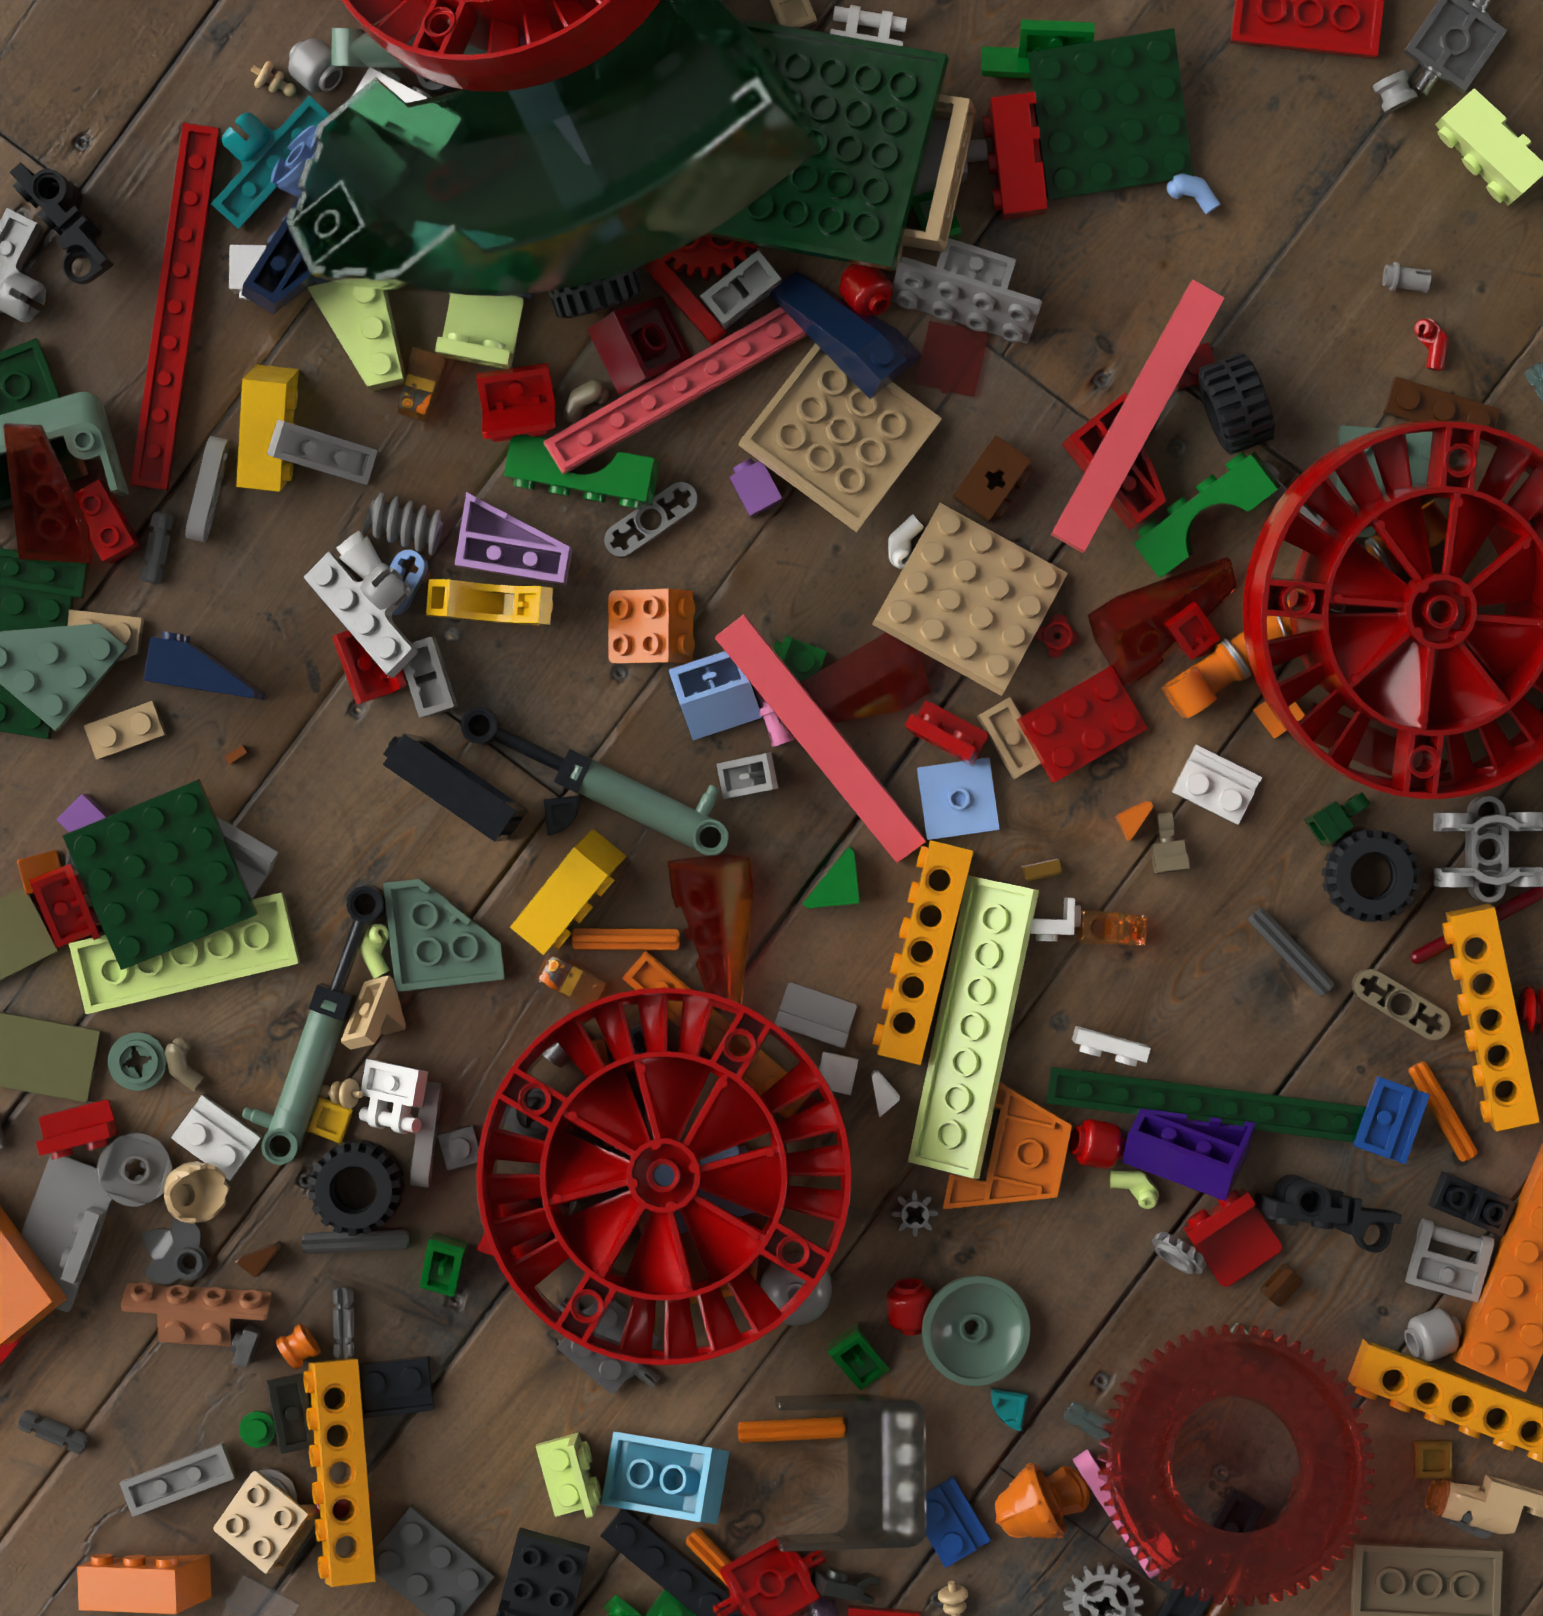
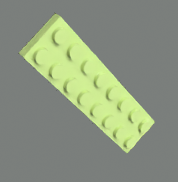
[908,875,1039,1179]

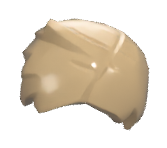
[164,1161,230,1224]

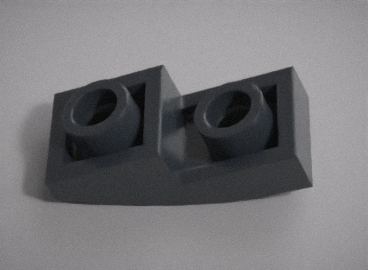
[1428,1171,1516,1236]

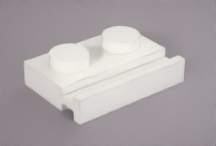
[1172,745,1262,825]
[1072,1026,1151,1067]
[171,1094,263,1181]

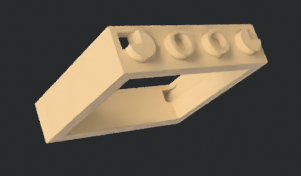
[901,94,977,252]

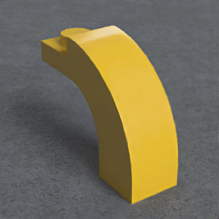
[426,579,553,625]

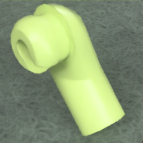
[359,924,390,979]
[1110,1170,1159,1209]

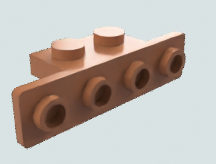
[121,1283,272,1347]

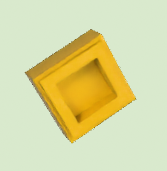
[307,1097,355,1144]

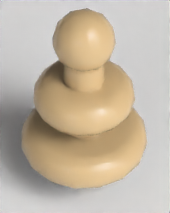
[250,61,297,97]
[319,1078,363,1109]
[938,1581,968,1616]

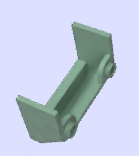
[0,392,129,496]

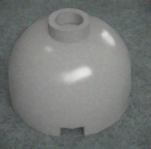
[760,1251,832,1326]

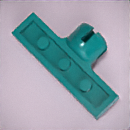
[211,96,337,229]

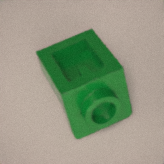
[773,635,827,686]

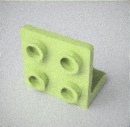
[435,285,524,369]
[536,1432,602,1518]

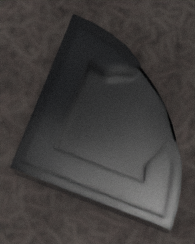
[544,795,581,835]

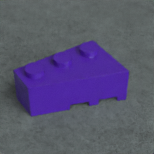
[1122,1109,1256,1201]

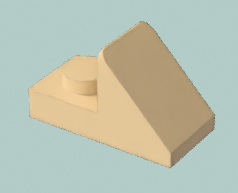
[341,975,406,1050]

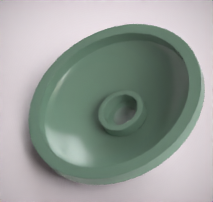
[922,1275,1030,1386]

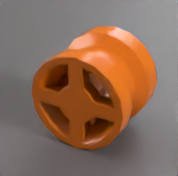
[276,1323,321,1370]

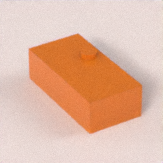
[0,1206,68,1346]

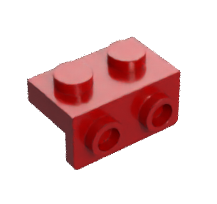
[332,630,407,705]
[29,864,101,948]
[36,1099,119,1160]

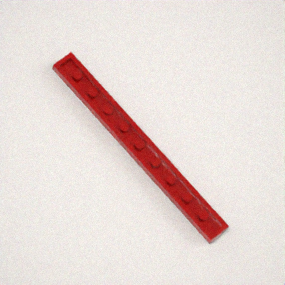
[130,123,221,491]

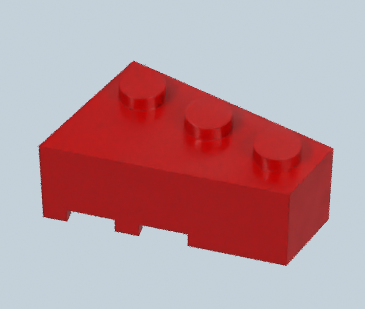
[1061,392,1166,531]

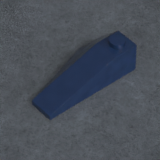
[770,271,921,399]

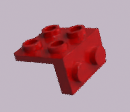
[476,362,556,442]
[1182,1188,1282,1287]

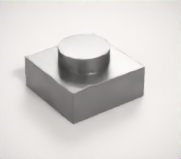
[438,1125,479,1170]
[230,1324,263,1368]

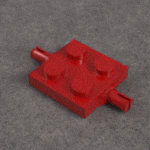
[713,1534,826,1616]

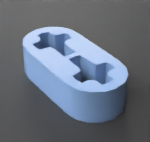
[390,550,428,615]

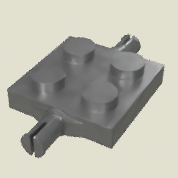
[1403,0,1507,97]
[557,1297,661,1395]

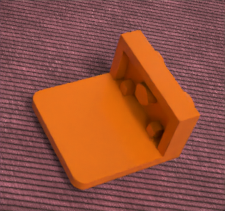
[608,588,695,664]

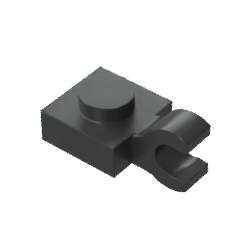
[811,1567,880,1604]

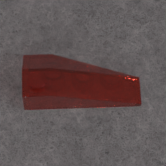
[3,423,93,563]
[1088,557,1237,688]
[778,633,931,733]
[668,854,754,1004]

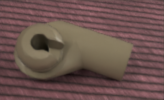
[561,380,610,424]
[165,1037,205,1092]

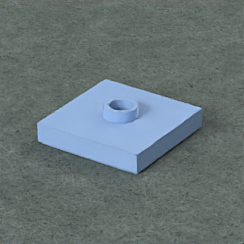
[917,757,1000,840]

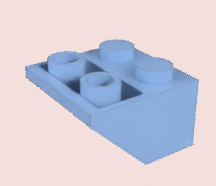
[669,651,762,741]

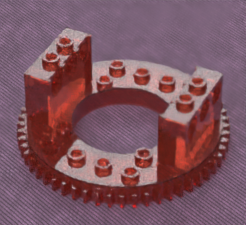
[1098,1324,1375,1607]

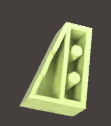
[1435,88,1543,206]
[307,271,407,391]

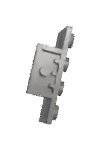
[890,238,1042,344]
[21,1154,112,1312]

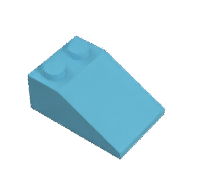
[601,1431,730,1524]

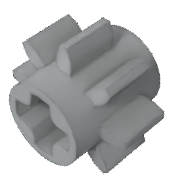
[892,1189,938,1237]

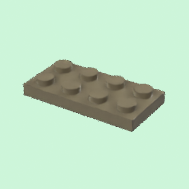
[1350,1542,1503,1616]

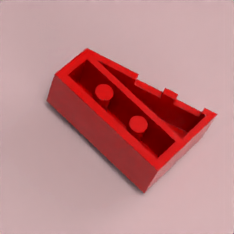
[982,91,1048,220]

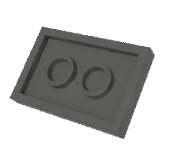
[373,1505,495,1616]

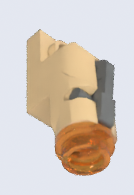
[1425,1474,1543,1540]

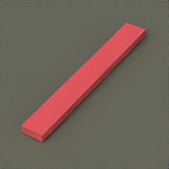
[1051,280,1224,553]
[544,306,808,475]
[715,614,926,863]

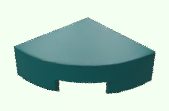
[991,1387,1028,1431]

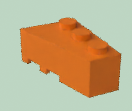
[77,1553,212,1614]

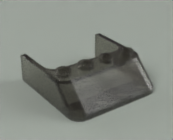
[775,1394,927,1551]

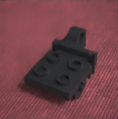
[10,162,114,285]
[1254,1174,1402,1253]
[496,1528,591,1616]

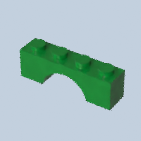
[504,434,660,510]
[1133,451,1282,578]

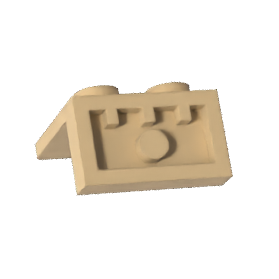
[213,1471,320,1574]

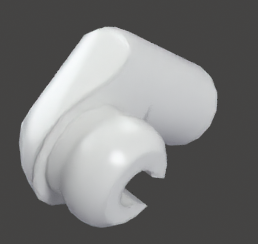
[888,514,925,569]

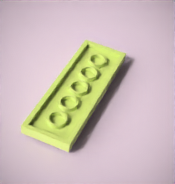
[69,892,300,1014]

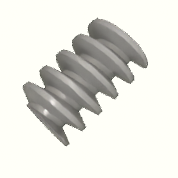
[362,491,443,556]

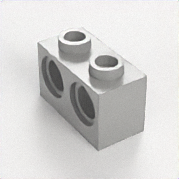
[701,250,782,330]
[403,637,459,719]

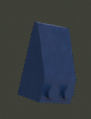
[144,631,266,700]

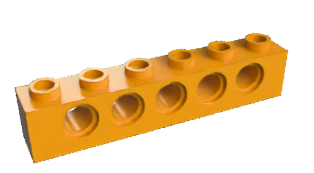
[872,840,973,1065]
[1442,903,1540,1131]
[1348,1339,1543,1463]
[303,1358,376,1587]

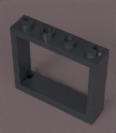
[382,733,529,842]

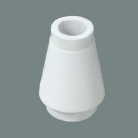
[336,530,382,580]

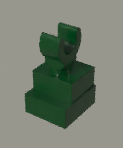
[1303,792,1370,846]

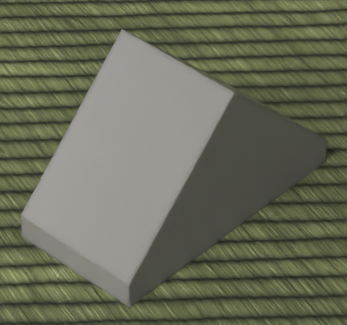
[716,752,779,799]

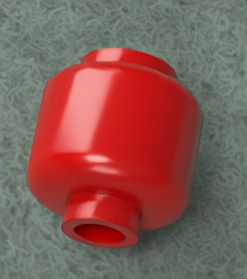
[839,264,894,316]
[1070,1119,1126,1170]
[886,1278,934,1336]

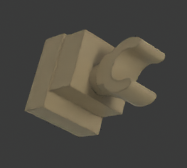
[1151,812,1190,874]

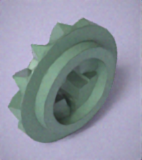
[108,1032,167,1091]

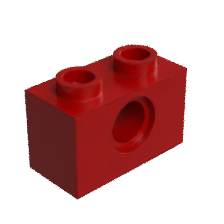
[67,480,143,564]

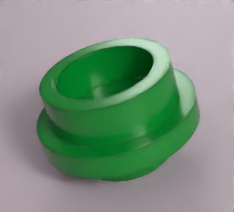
[239,1410,276,1448]

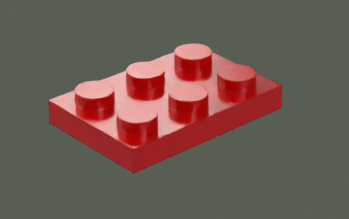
[1016,665,1148,783]

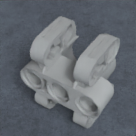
[1433,796,1543,903]

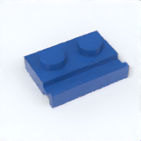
[1353,1076,1430,1164]
[908,1476,991,1568]

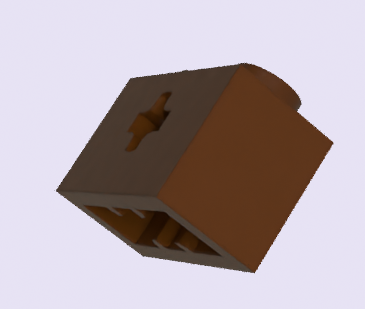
[952,435,1032,523]

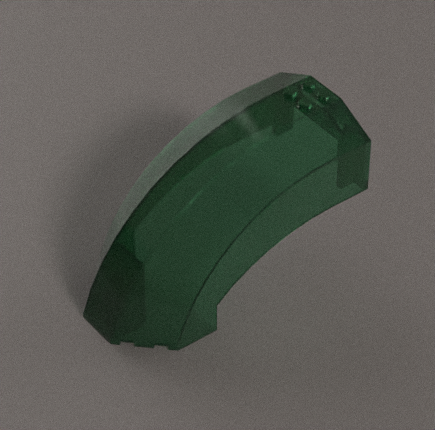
[286,0,820,296]

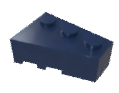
[242,193,365,314]

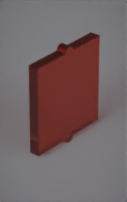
[915,321,988,397]

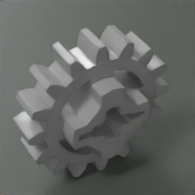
[1063,1562,1144,1616]

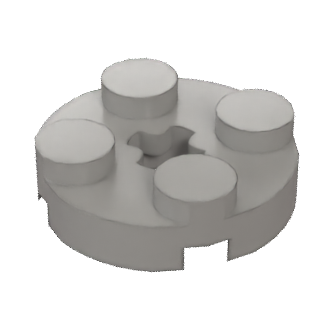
[97,1132,172,1207]

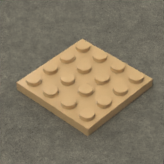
[738,343,942,533]
[872,503,1068,696]

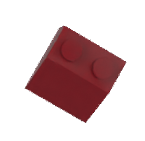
[587,296,692,395]

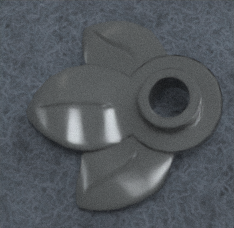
[143,1218,209,1284]

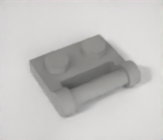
[1405,1219,1494,1303]

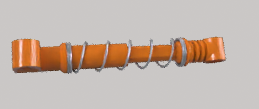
[1161,500,1448,718]

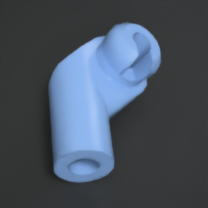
[1167,173,1221,215]

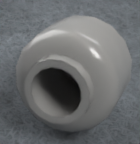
[288,38,343,93]
[1404,1308,1462,1362]

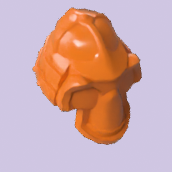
[995,1463,1090,1539]

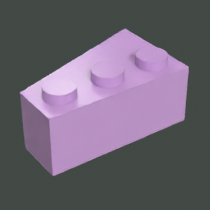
[454,492,572,586]

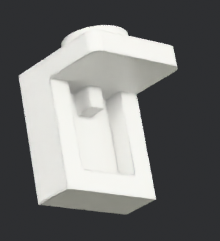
[1030,897,1081,941]

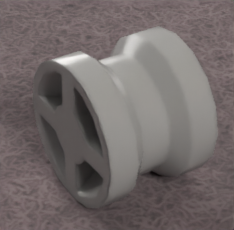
[1372,70,1418,113]

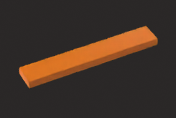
[622,950,812,1119]

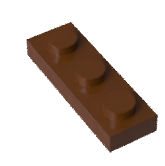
[1383,377,1501,446]

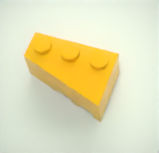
[236,364,299,492]
[510,829,627,955]

